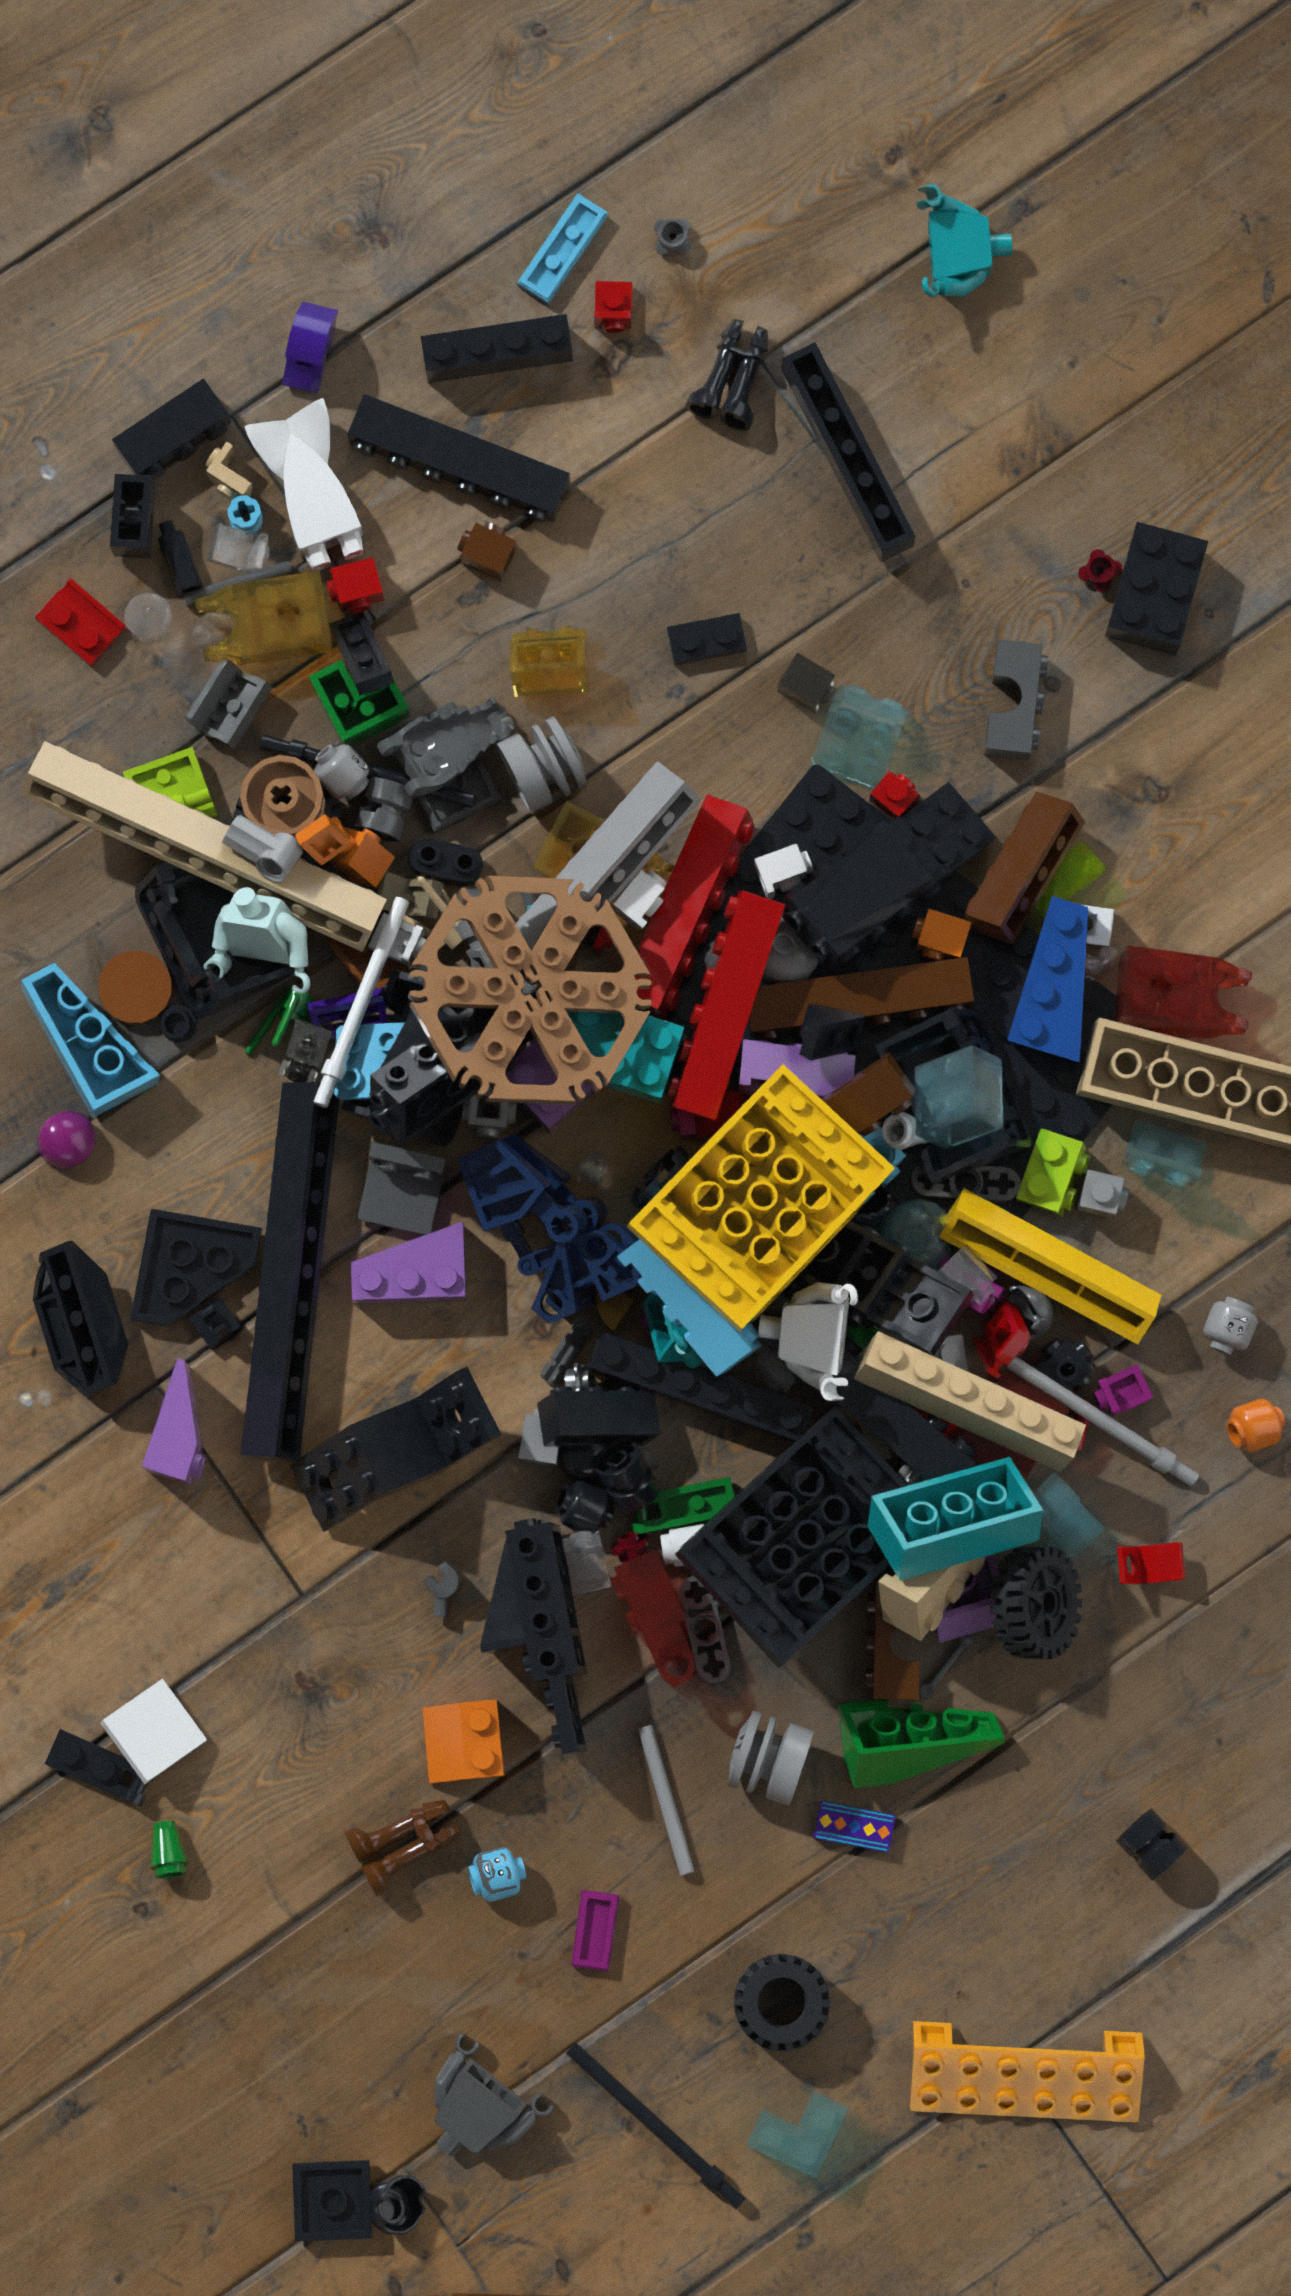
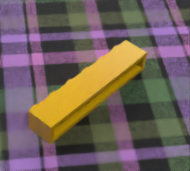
[939,1188,1162,1345]

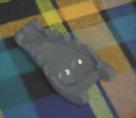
[377,697,515,797]

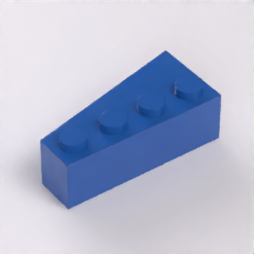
[1007,896,1088,1062]

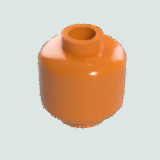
[1226,1399,1285,1453]

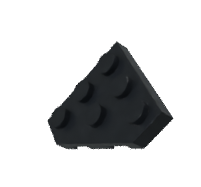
[130,1209,263,1327]

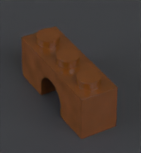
[865,1584,920,1701]

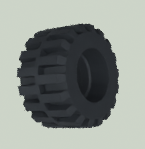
[734,1954,830,2051]

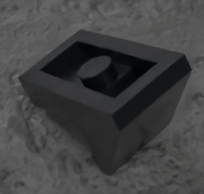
[799,1004,866,1061]

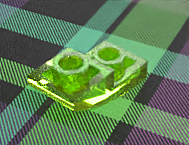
[1036,841,1107,918]

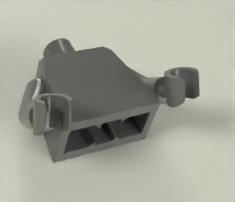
[434,2033,553,2156]

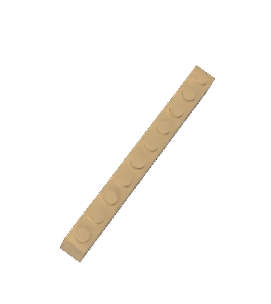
[20,741,387,952]

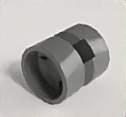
[354,777,414,842]

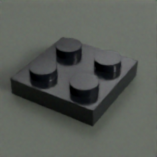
[292,2159,373,2242]

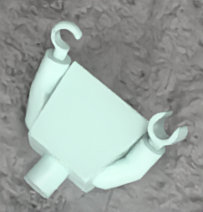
[203,887,310,994]

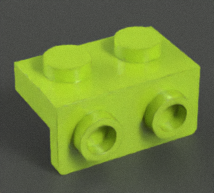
[1016,1128,1090,1218]

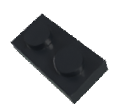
[667,613,747,666]

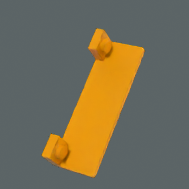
[910,2021,1145,2123]

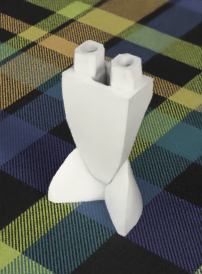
[244,398,364,572]

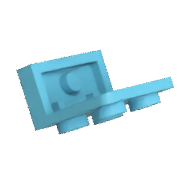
[334,1022,405,1100]

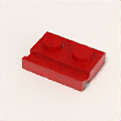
[35,578,127,668]
[972,1298,1031,1379]

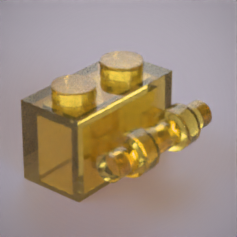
[510,626,589,697]

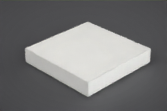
[100,1679,207,1784]

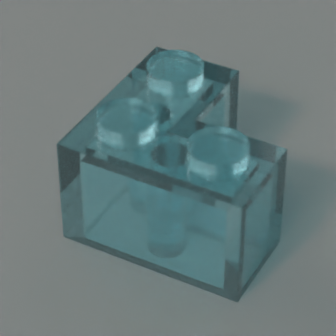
[1033,1472,1106,1561]
[746,2090,849,2179]

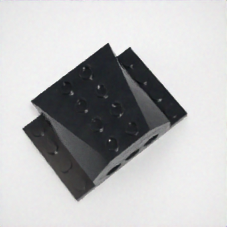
[675,1406,908,1668]

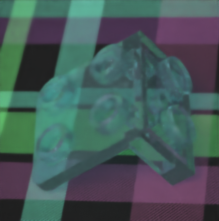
[811,685,910,788]

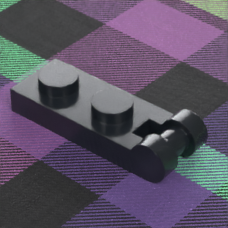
[44,1729,154,1807]

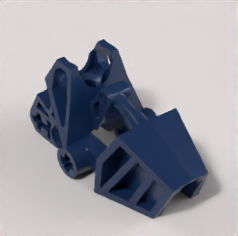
[458,1133,641,1324]

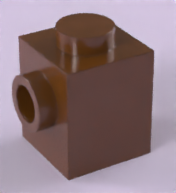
[457,522,517,582]

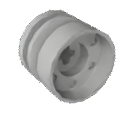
[496,716,588,814]
[728,1710,814,1806]

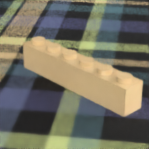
[853,1331,1086,1472]

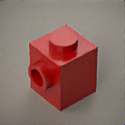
[326,557,385,614]

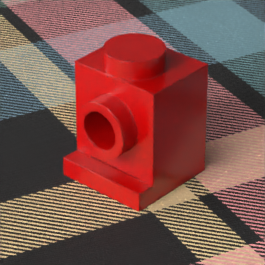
[869,771,921,821]

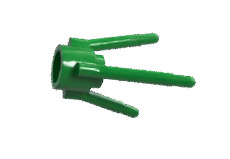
[245,987,314,1082]

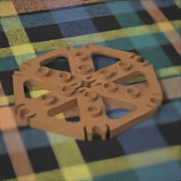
[408,876,652,1105]

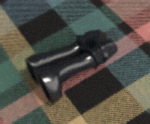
[685,319,768,431]

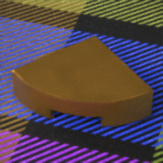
[597,1292,634,1333]

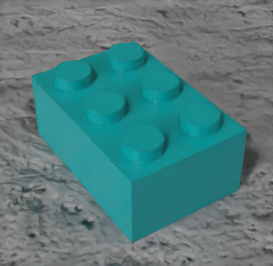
[569,1012,684,1104]

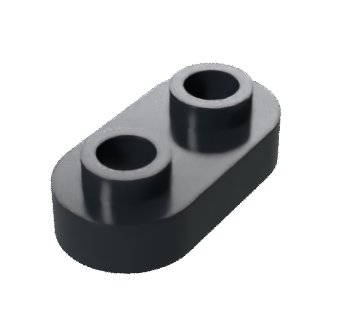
[409,838,483,886]

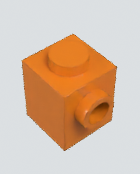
[329,828,395,888]
[912,909,972,962]

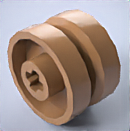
[240,755,326,838]

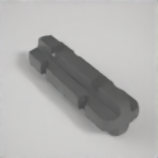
[540,1316,594,1386]

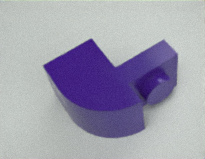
[282,302,338,393]

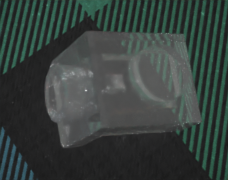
[207,524,269,574]

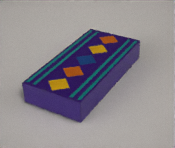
[814,1800,896,1853]

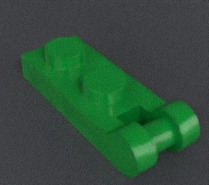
[632,1477,734,1535]

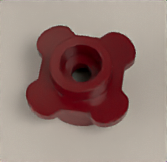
[1078,549,1122,593]
[611,1532,649,1563]

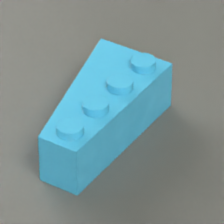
[617,1239,762,1377]

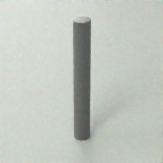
[183,561,293,607]

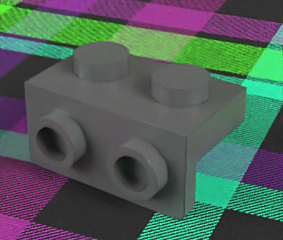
[186,657,272,750]

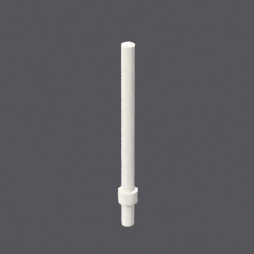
[313,897,410,1108]

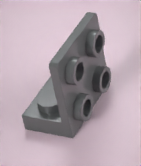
[357,1142,447,1235]

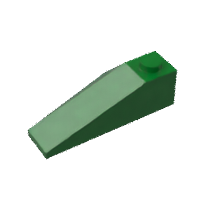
[838,1700,1005,1788]

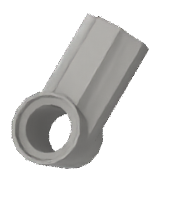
[222,815,303,883]

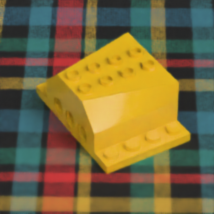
[627,1064,895,1332]

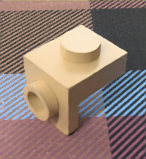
[206,442,254,501]

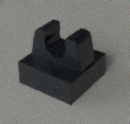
[189,1296,242,1350]

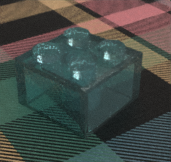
[915,1045,1003,1149]

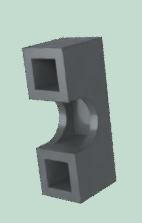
[984,639,1048,760]

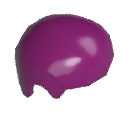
[37,1110,96,1170]

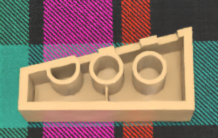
[878,1556,985,1641]

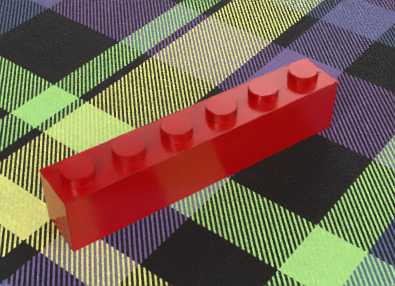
[635,794,754,1020]
[666,890,785,1120]

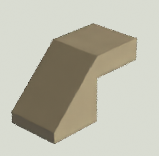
[359,872,444,920]

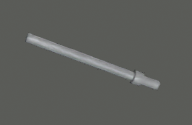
[1005,1356,1199,1486]

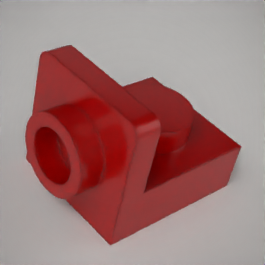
[594,281,632,333]

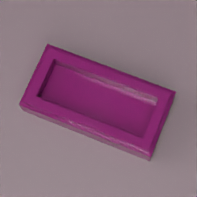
[571,1890,619,1971]

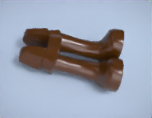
[344,1800,461,1897]

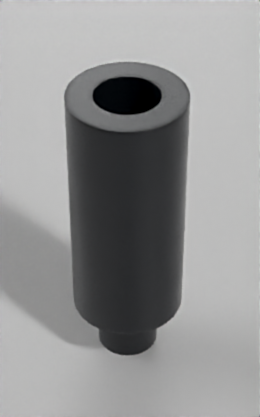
[158,520,203,595]

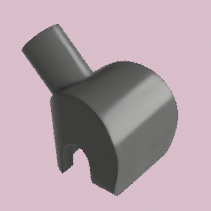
[423,1561,463,1617]

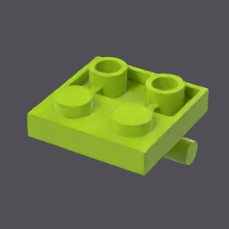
[123,747,218,819]

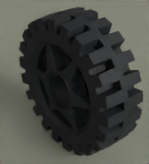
[990,1546,1082,1659]

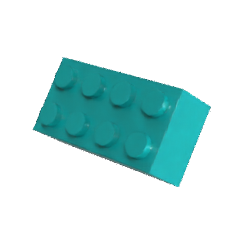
[868,1457,1043,1581]

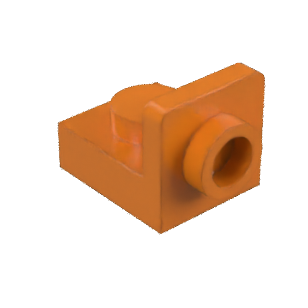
[295,814,352,866]

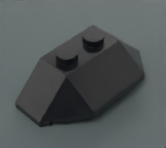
[33,1241,129,1396]

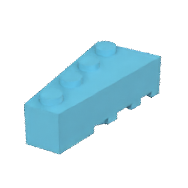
[21,963,160,1118]

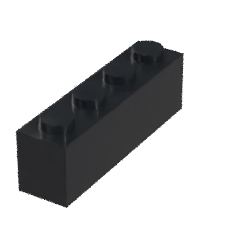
[421,314,573,383]

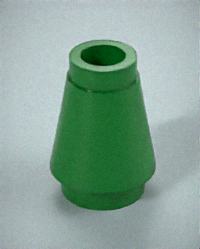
[151,1820,188,1879]

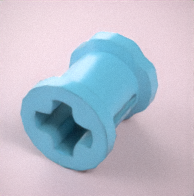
[227,495,263,536]

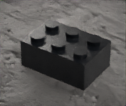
[1105,522,1208,656]

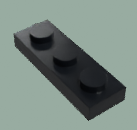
[329,611,394,696]

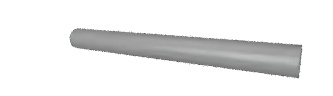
[638,1725,695,1876]

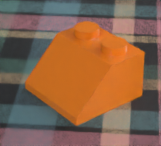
[422,1699,505,1784]

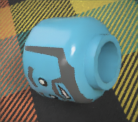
[468,1847,526,1902]

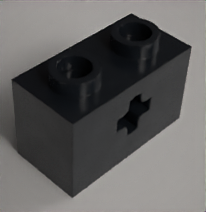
[110,474,156,558]

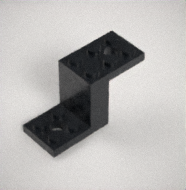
[290,1367,501,1532]

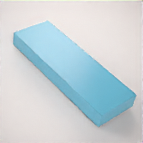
[517,193,608,305]

